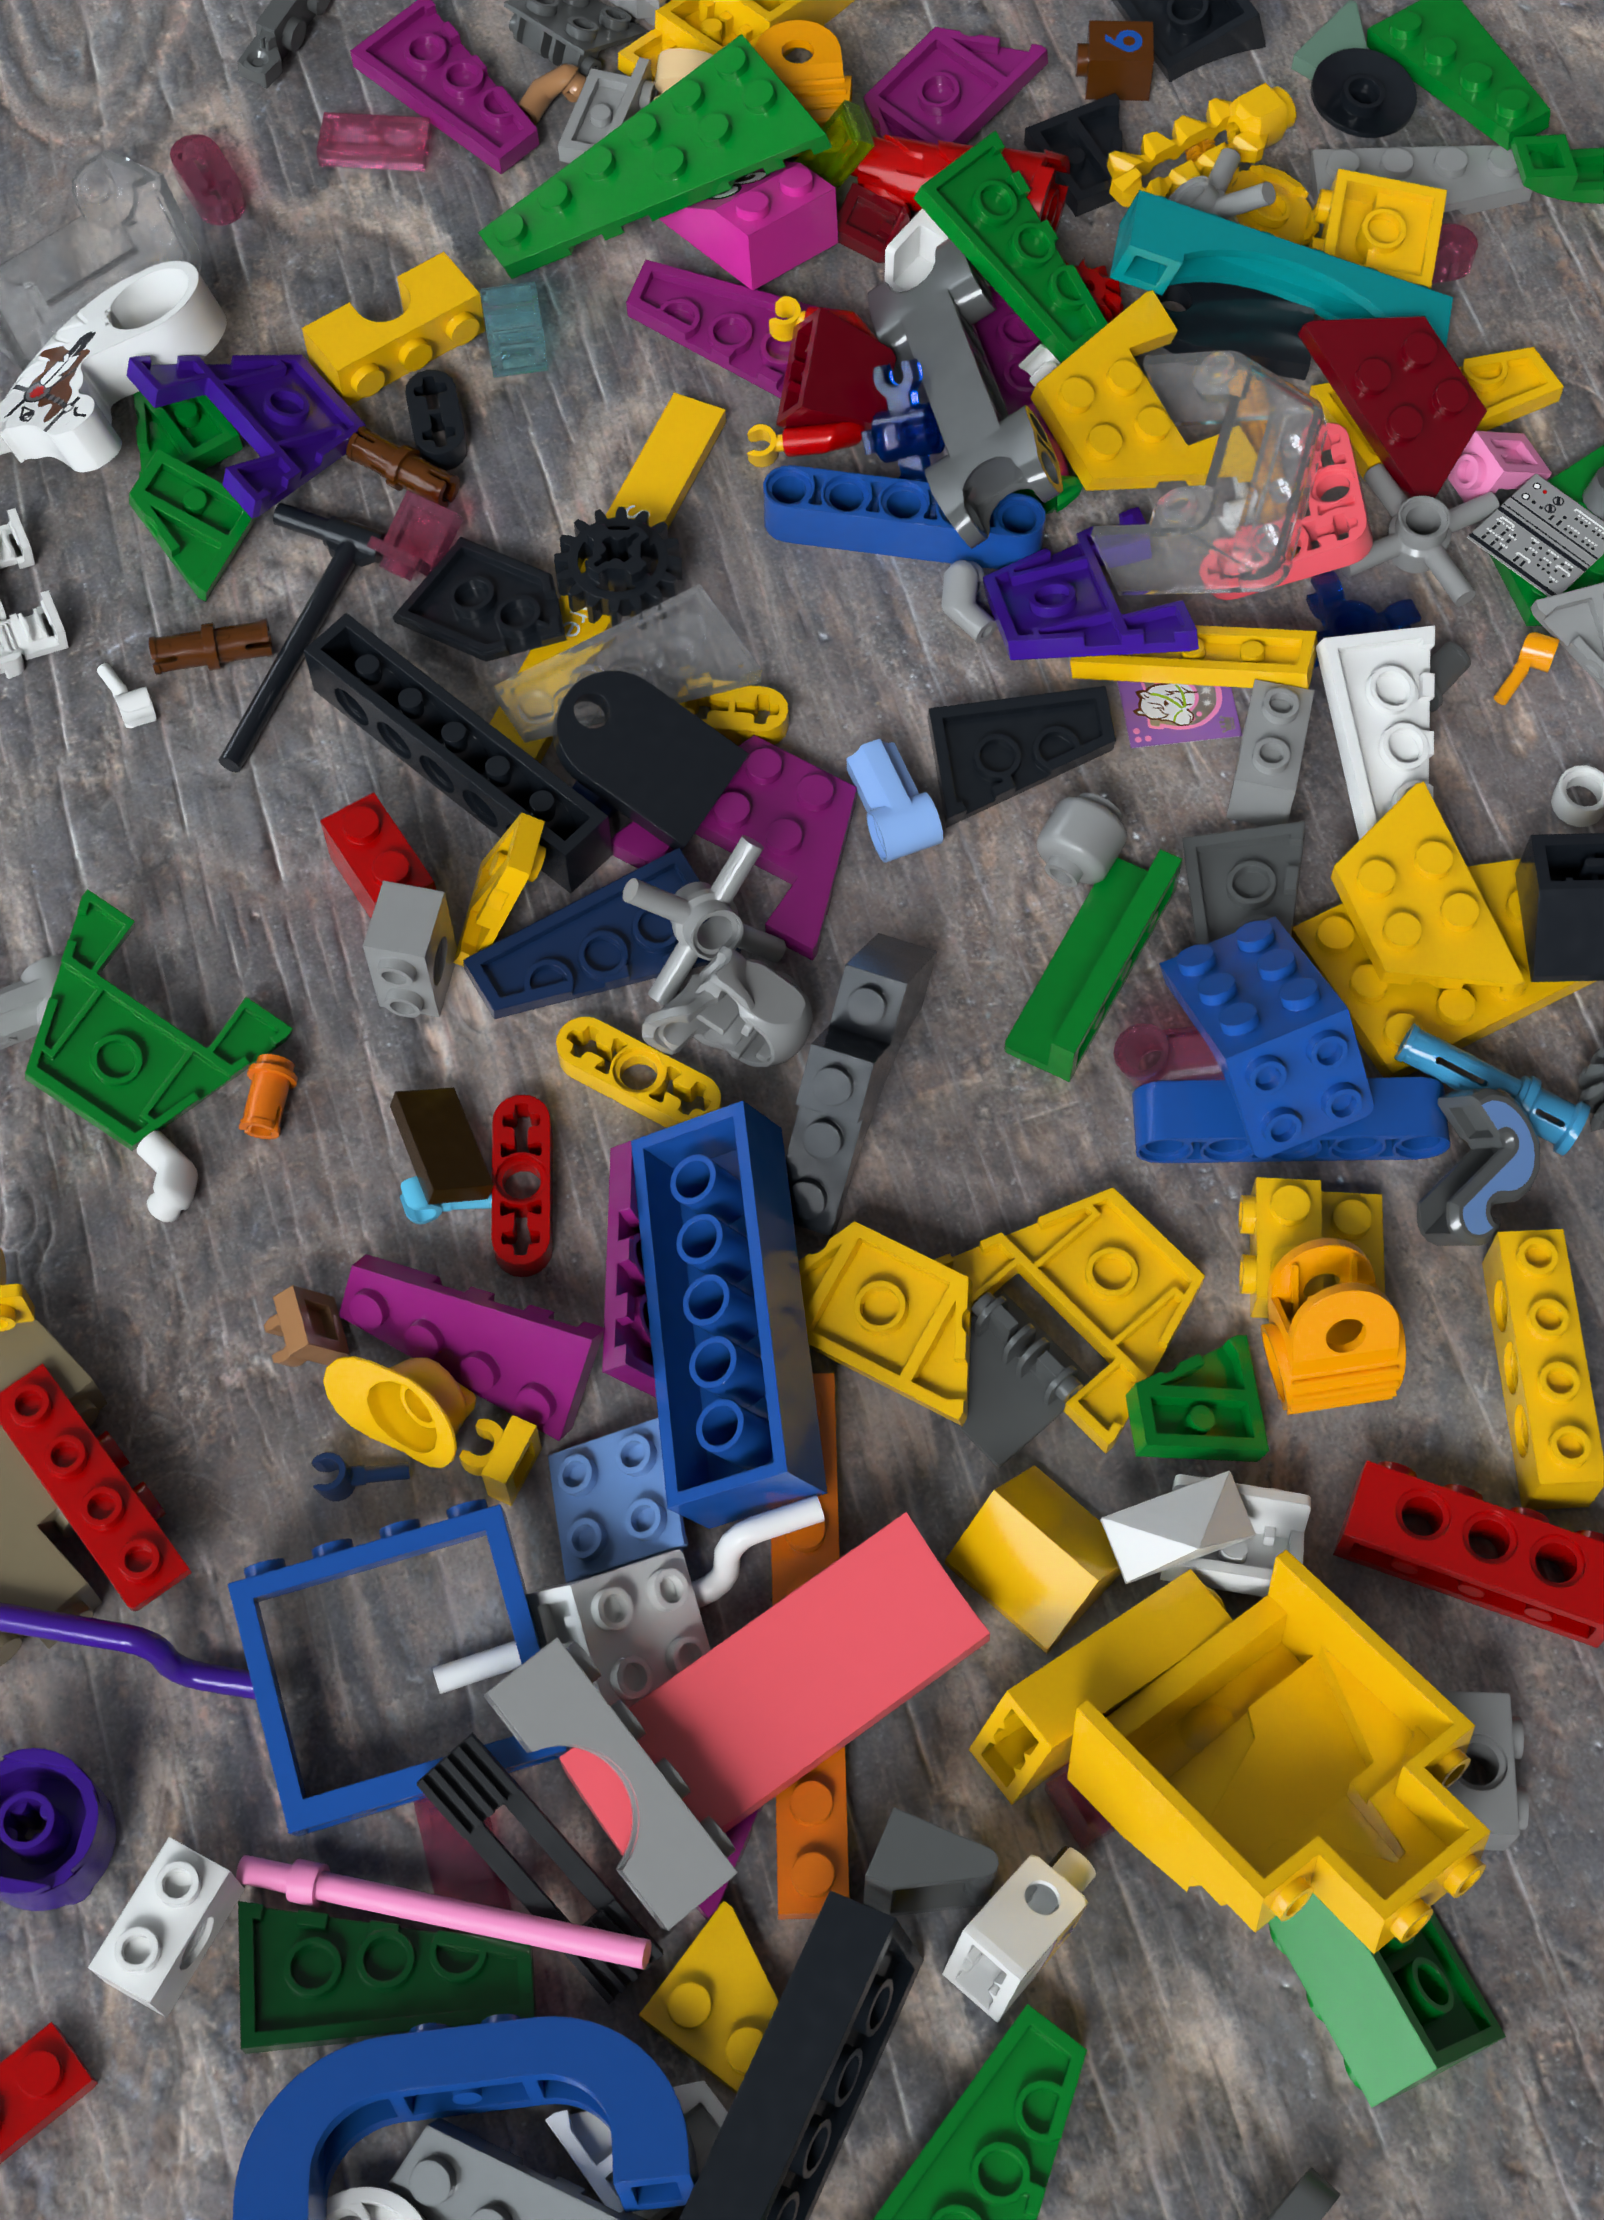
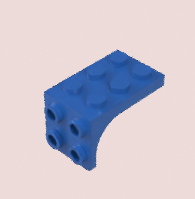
[1159,916,1374,1158]

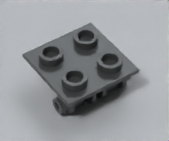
[504,0,649,77]
[952,1291,1092,1469]

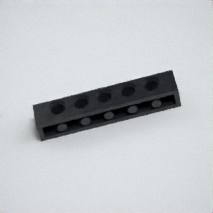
[303,613,613,894]

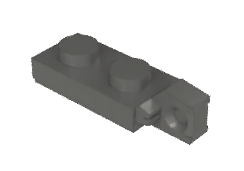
[237,0,330,89]

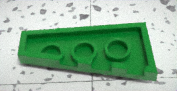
[913,130,1108,363]

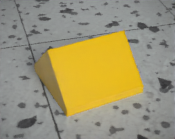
[945,1465,1121,1654]

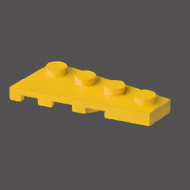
[1308,347,1564,481]

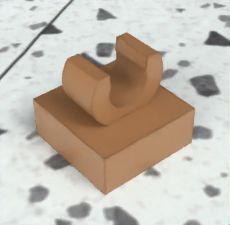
[264,1285,350,1367]

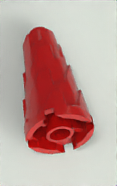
[850,134,1070,233]

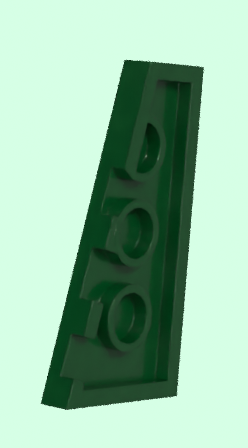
[238,1901,537,2054]

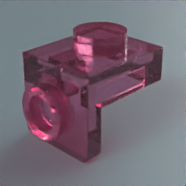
[367,490,464,582]

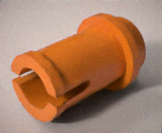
[239,1054,298,1140]

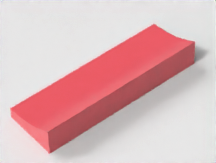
[559,1512,990,1857]

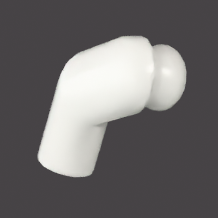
[137,1131,198,1222]

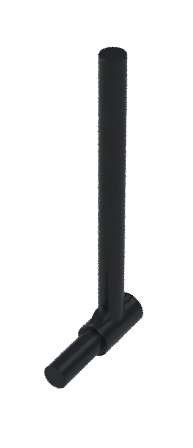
[218,502,389,772]

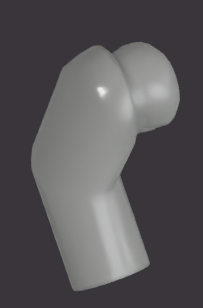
[941,560,997,643]

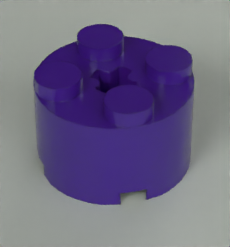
[0,1748,116,1911]

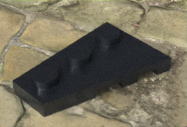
[927,686,1116,828]

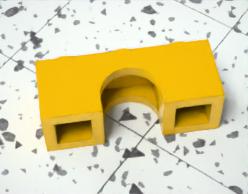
[302,251,486,406]

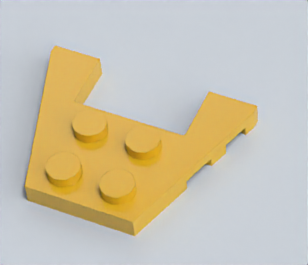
[1030,290,1263,491]
[935,1187,1205,1454]

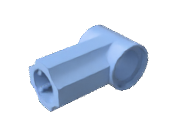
[847,739,943,863]

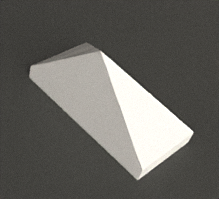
[1100,1470,1256,1584]

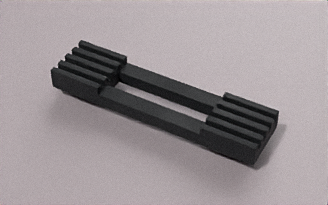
[416,1732,663,2005]

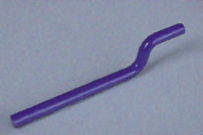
[0,1602,256,1700]

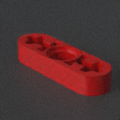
[491,1095,553,1277]

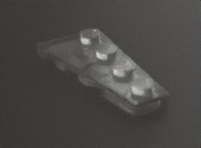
[494,584,762,743]

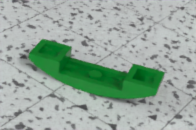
[1510,134,1604,204]

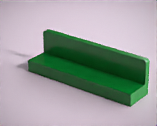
[1004,849,1183,1082]

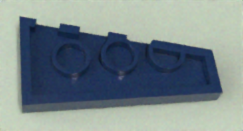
[463,848,741,1020]

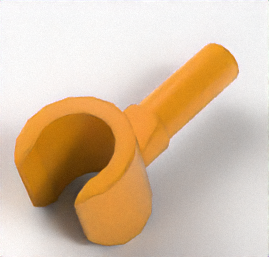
[1494,632,1559,705]

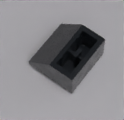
[1515,833,1604,982]

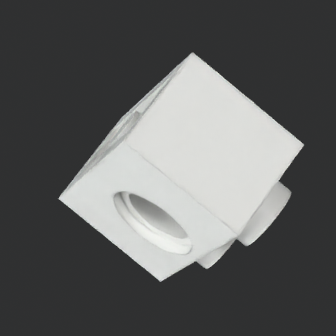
[88,1837,245,2018]

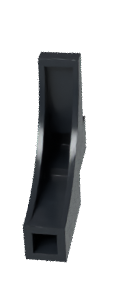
[785,933,937,1236]

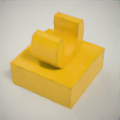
[459,1415,542,1506]

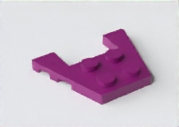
[611,735,857,961]

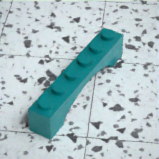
[1110,190,1453,348]

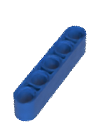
[763,465,1046,570]
[1132,1077,1450,1163]

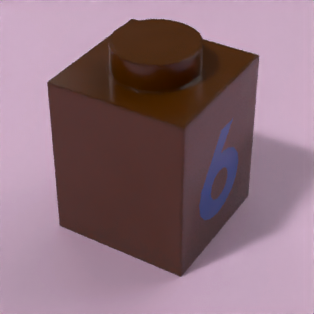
[1075,20,1154,101]

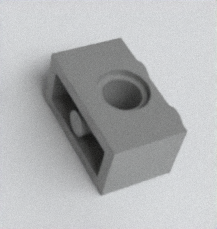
[1226,679,1315,826]
[363,881,457,1018]
[1439,1691,1529,1851]

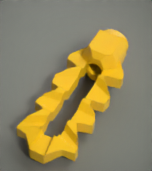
[1107,83,1296,207]

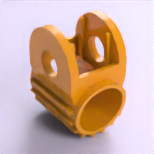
[755,20,852,157]
[1261,1238,1406,1415]

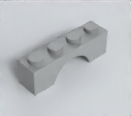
[483,1637,738,1931]

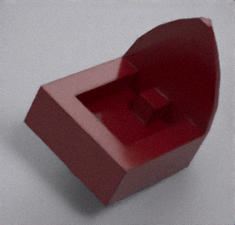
[837,182,912,264]

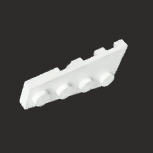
[1315,625,1435,840]

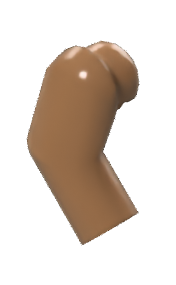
[517,64,587,126]

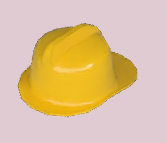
[323,1356,476,1468]

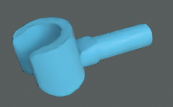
[400,1176,492,1224]

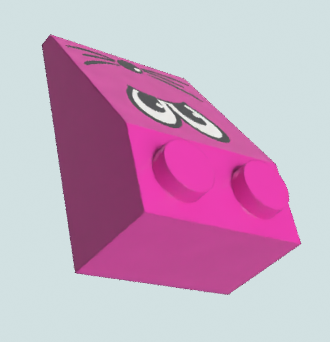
[659,162,838,291]

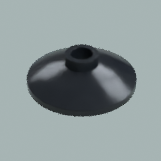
[1310,48,1417,138]

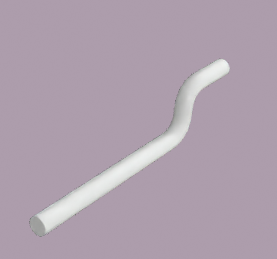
[432,1495,825,1694]

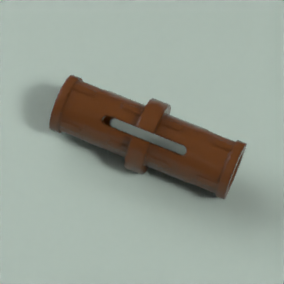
[346,426,460,510]
[149,618,274,675]

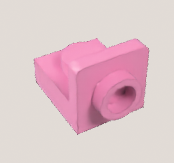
[1447,431,1552,503]

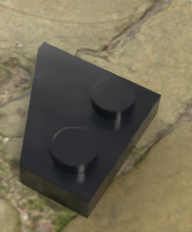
[1024,93,1123,217]

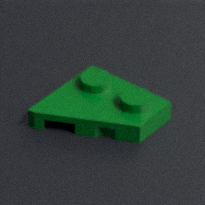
[134,391,243,477]
[129,448,258,602]

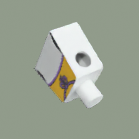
[942,1846,1096,2023]

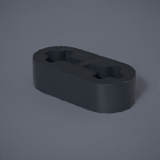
[405,370,467,471]

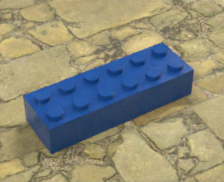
[631,1100,827,1529]

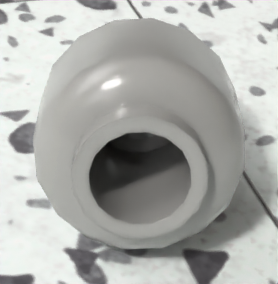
[1036,793,1127,887]

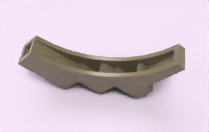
[0,1318,107,1666]

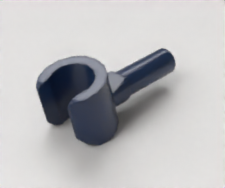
[311,1452,410,1502]

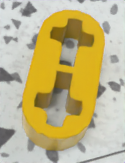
[676,682,789,746]

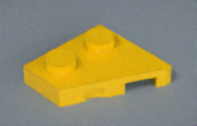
[453,812,546,967]
[639,1901,779,2094]

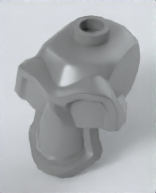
[642,946,813,1067]

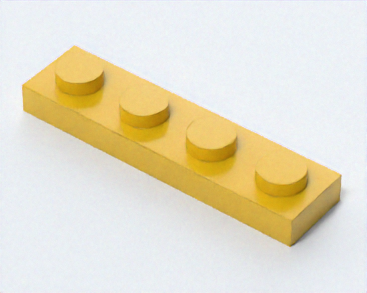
[1070,625,1318,689]

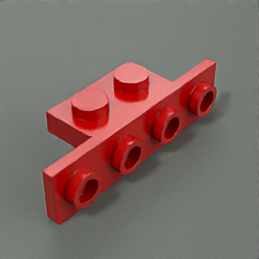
[0,1363,192,1612]

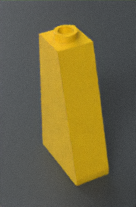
[969,1569,1233,1805]

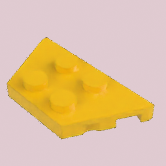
[1330,781,1525,995]
[798,1221,972,1426]

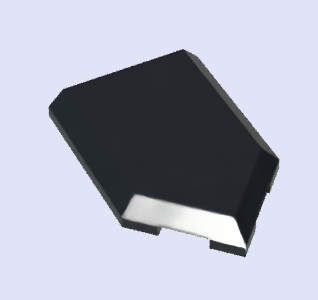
[393,537,567,662]

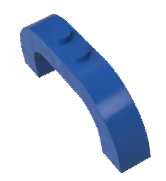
[233,2014,699,2220]

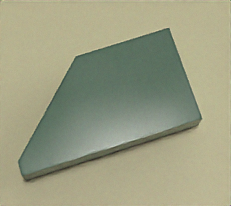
[1291,0,1367,81]

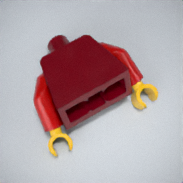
[747,296,915,468]

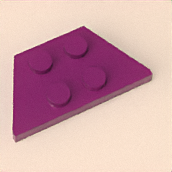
[863,27,1048,144]

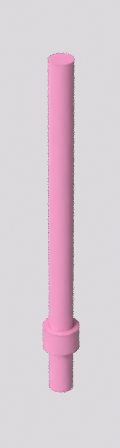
[236,1855,652,1970]

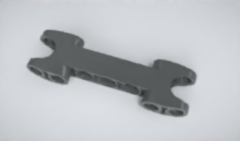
[868,238,1063,549]

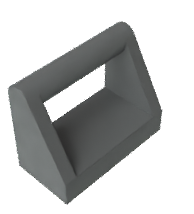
[863,1807,999,1916]

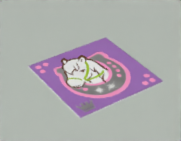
[1117,681,1242,748]

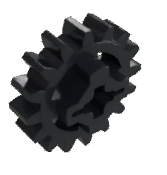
[554,507,683,628]

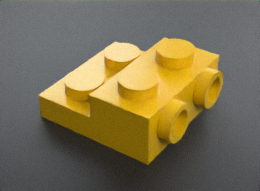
[1309,168,1447,289]
[1238,1177,1385,1318]

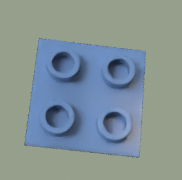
[548,1418,689,1583]

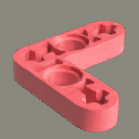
[1201,423,1373,600]

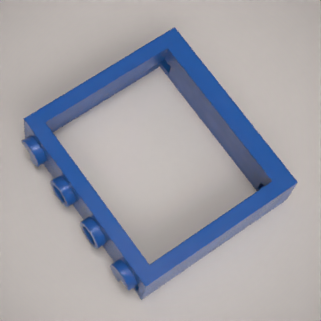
[228,1499,570,1837]

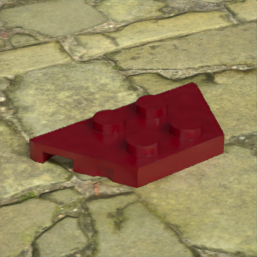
[1297,316,1487,499]

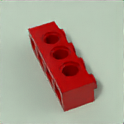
[1333,1460,1604,1648]

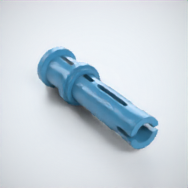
[1394,1024,1591,1156]

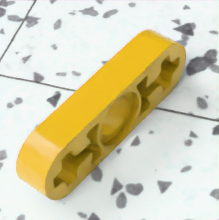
[556,1017,722,1128]

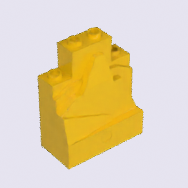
[1067,1549,1491,1954]

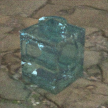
[480,282,548,378]

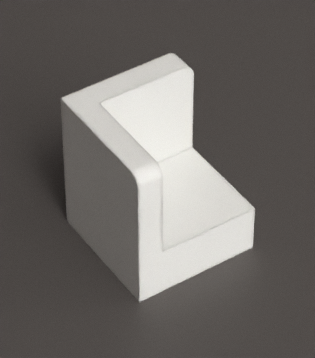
[884,209,948,292]

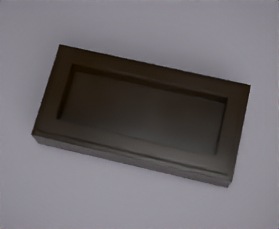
[390,1087,494,1205]

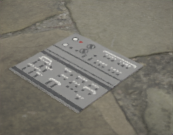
[1467,474,1604,597]

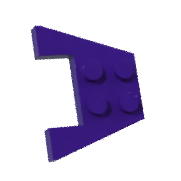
[126,355,366,518]
[983,507,1199,660]

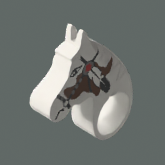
[0,261,227,472]

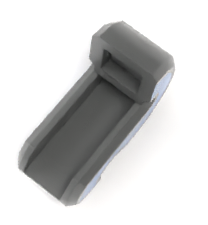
[1417,1088,1540,1246]

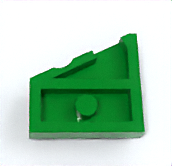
[1125,1335,1269,1462]

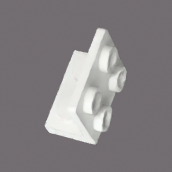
[527,1550,710,1708]

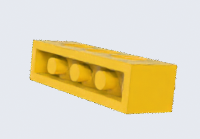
[1482,1229,1604,1510]

